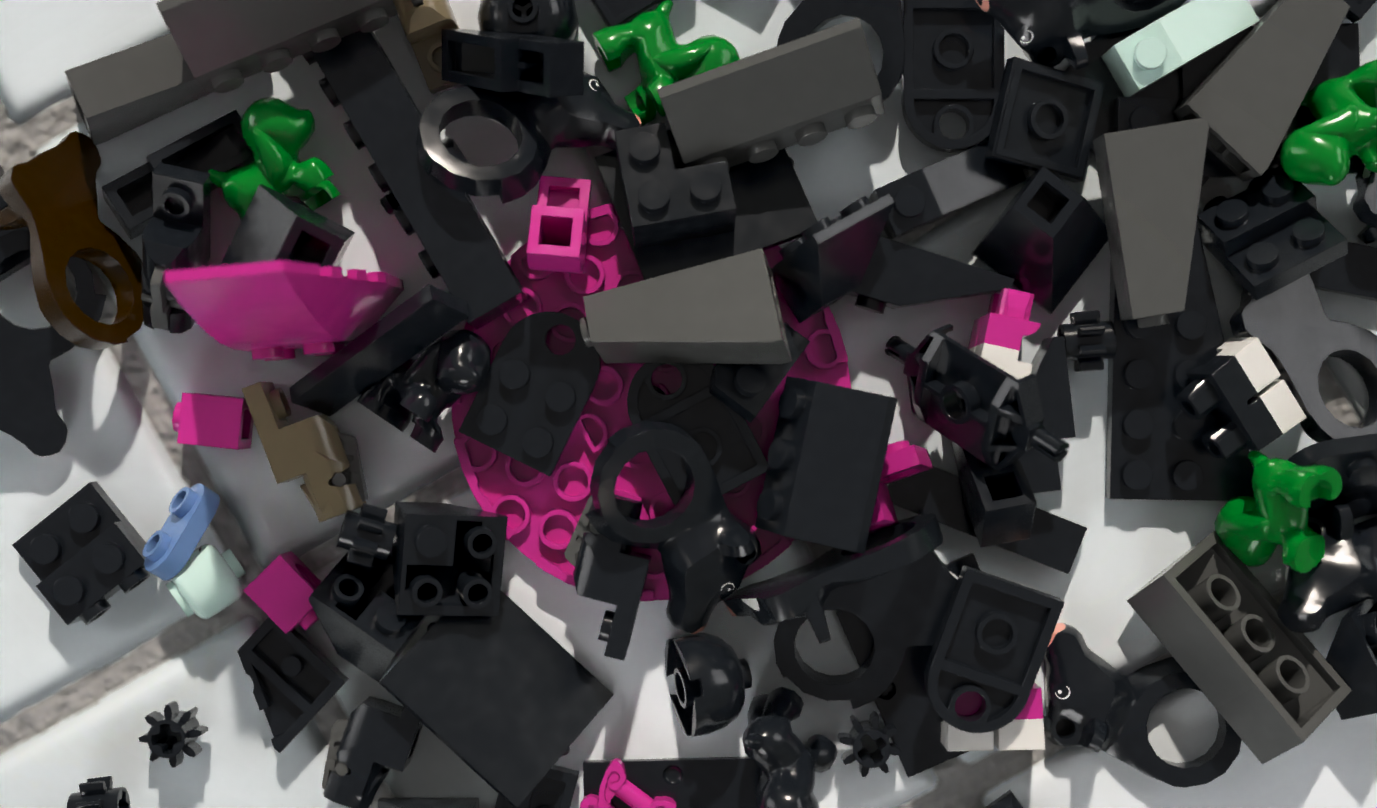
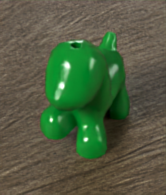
[593,0,740,126]
[1280,60,1377,186]
[208,97,341,221]
[1214,450,1342,573]

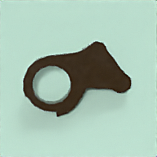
[0,131,143,351]

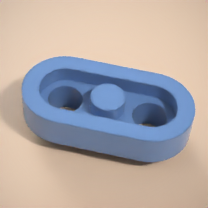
[143,483,220,581]

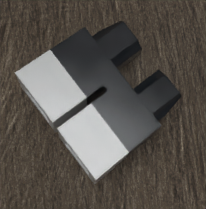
[1176,337,1307,459]

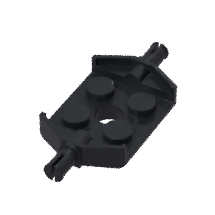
[885,324,1069,471]

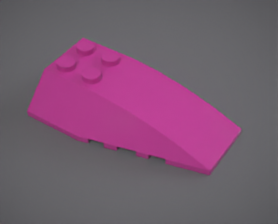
[164,260,404,361]

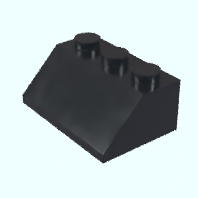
[755,376,898,554]

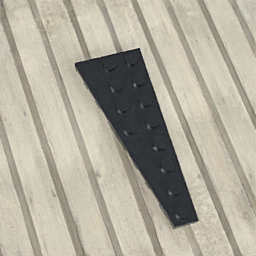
[1105,97,1255,501]

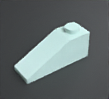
[1101,0,1260,97]

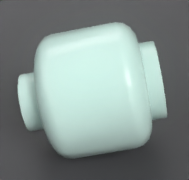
[165,544,246,619]

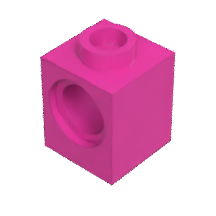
[172,393,254,450]
[243,551,322,634]

